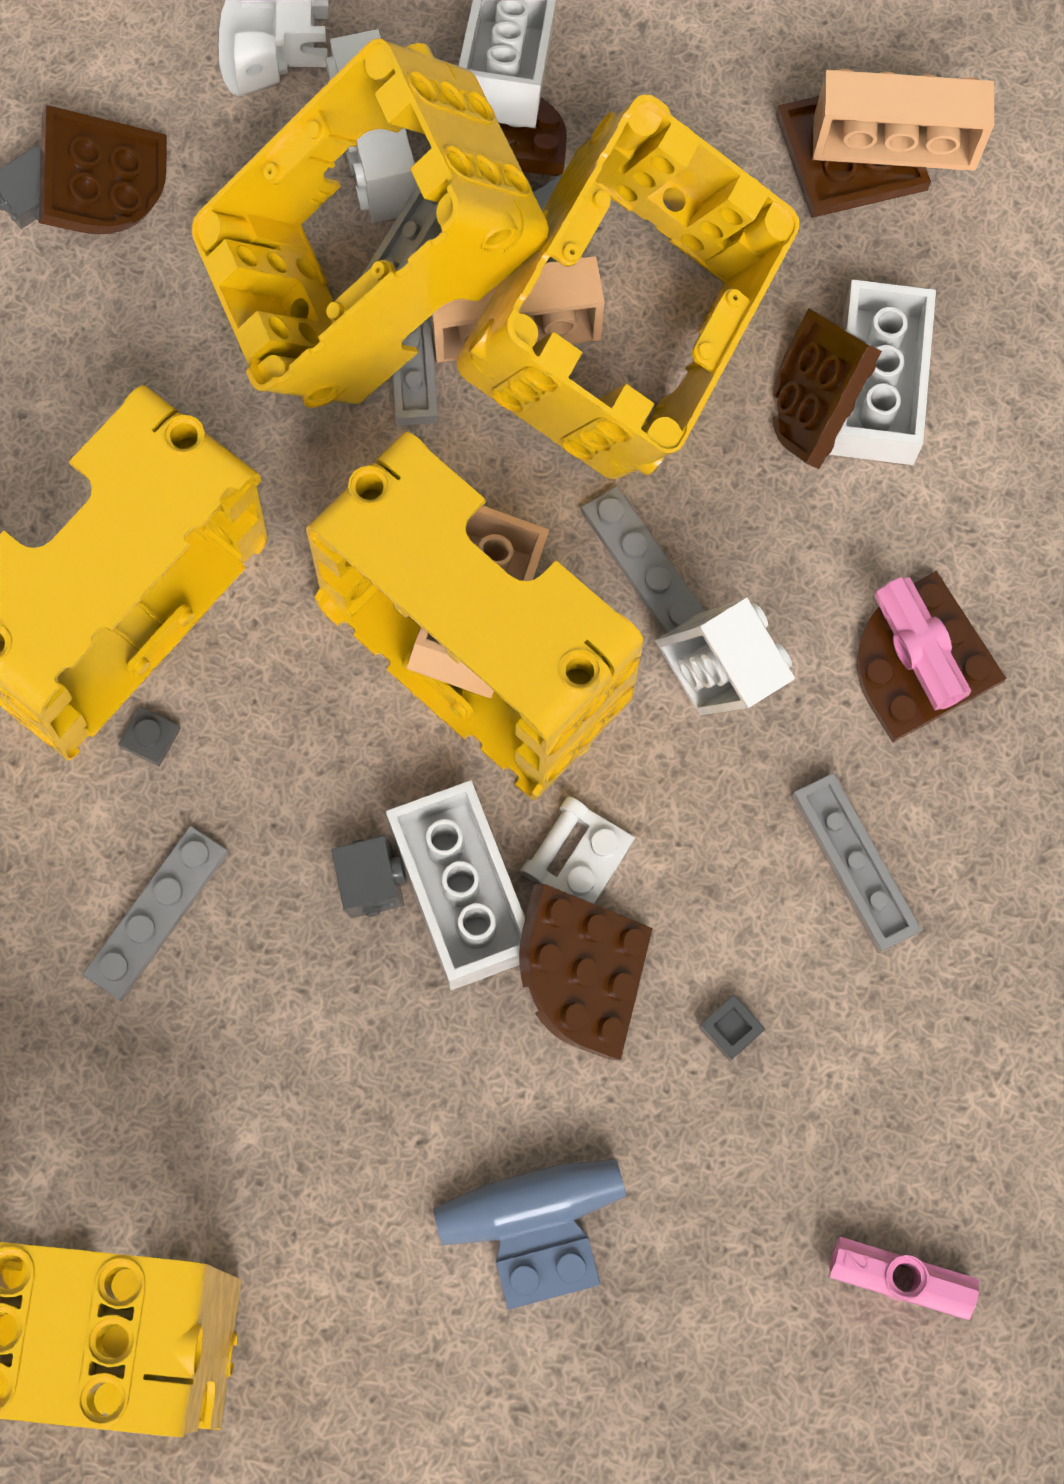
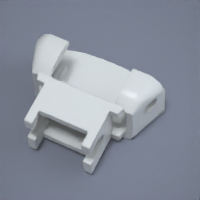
[218,0,329,97]

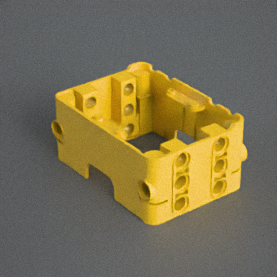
[191,38,549,408]
[456,94,800,479]
[0,385,268,761]
[306,431,644,801]
[0,1242,241,1437]

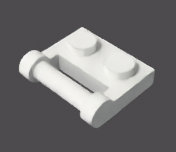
[519,796,635,904]

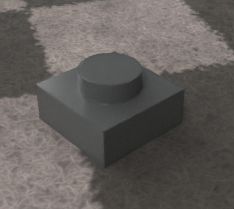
[118,707,181,767]
[699,995,765,1062]

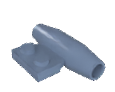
[433,1159,627,1310]

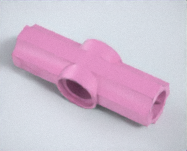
[874,577,971,710]
[828,1236,979,1321]

